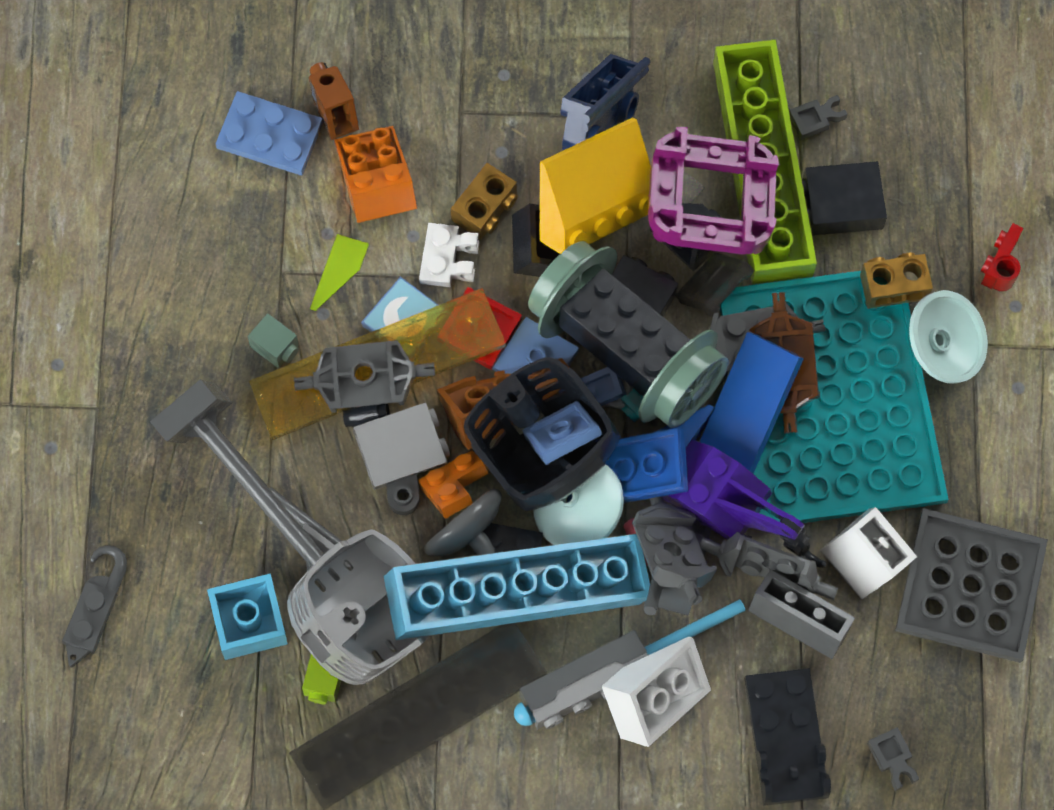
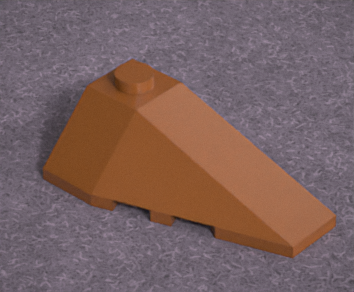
[437,358,570,450]

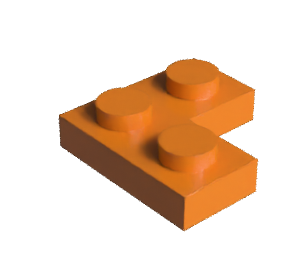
[418,450,489,519]

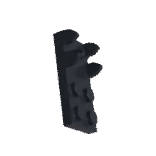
[744,668,831,806]

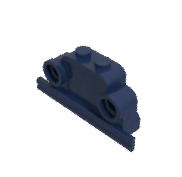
[560,54,651,150]

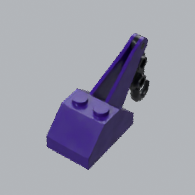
[662,440,826,568]

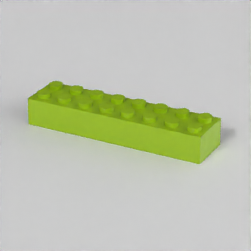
[713,39,817,285]

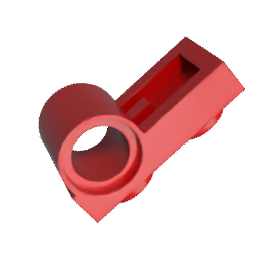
[980,223,1024,291]

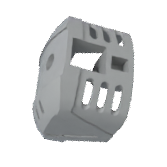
[287,529,430,685]

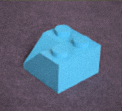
[207,573,288,660]

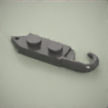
[62,545,127,668]

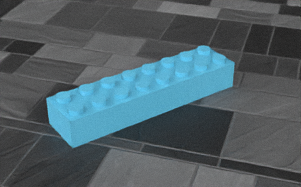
[383,534,650,640]

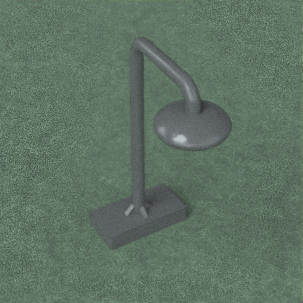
[150,379,502,650]

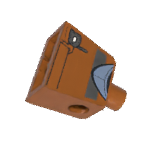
[308,62,359,140]

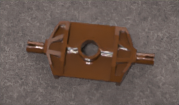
[749,292,820,433]

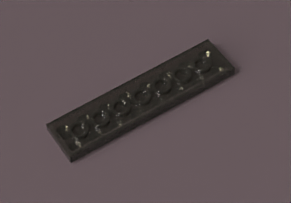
[289,623,547,810]

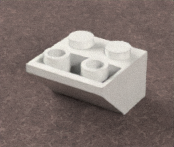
[820,507,917,599]

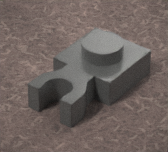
[789,95,847,140]
[867,727,919,791]

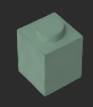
[248,313,299,369]

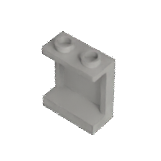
[353,402,450,490]

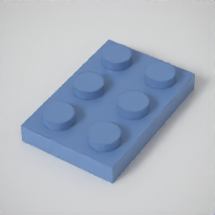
[215,91,323,176]

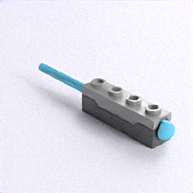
[514,599,745,730]

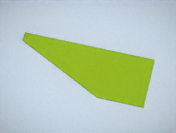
[310,234,369,311]

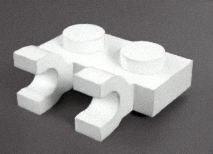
[419,223,480,287]

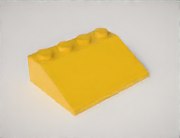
[540,117,651,254]

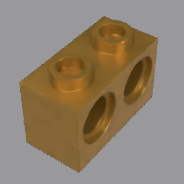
[451,163,518,240]
[860,252,933,309]

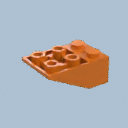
[334,126,417,223]

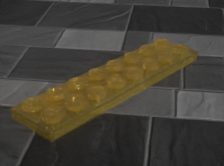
[249,288,506,440]

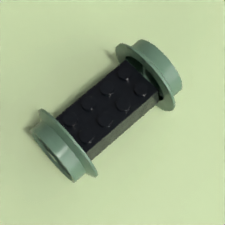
[528,241,729,428]

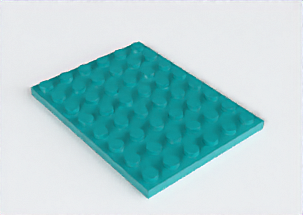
[717,271,949,523]

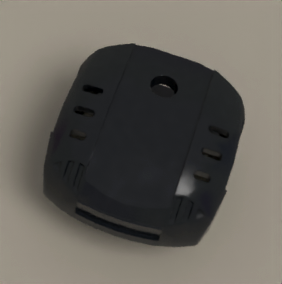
[464,357,621,511]

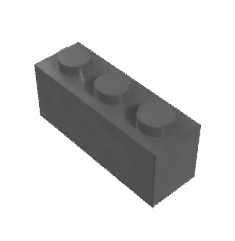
[748,569,855,659]

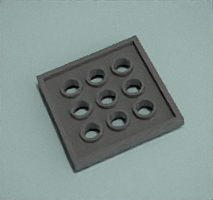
[895,508,1048,663]

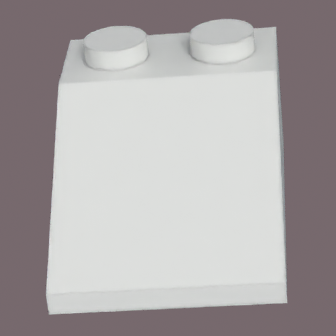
[602,637,711,747]

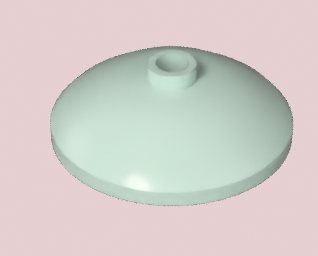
[909,290,988,384]
[533,464,624,545]

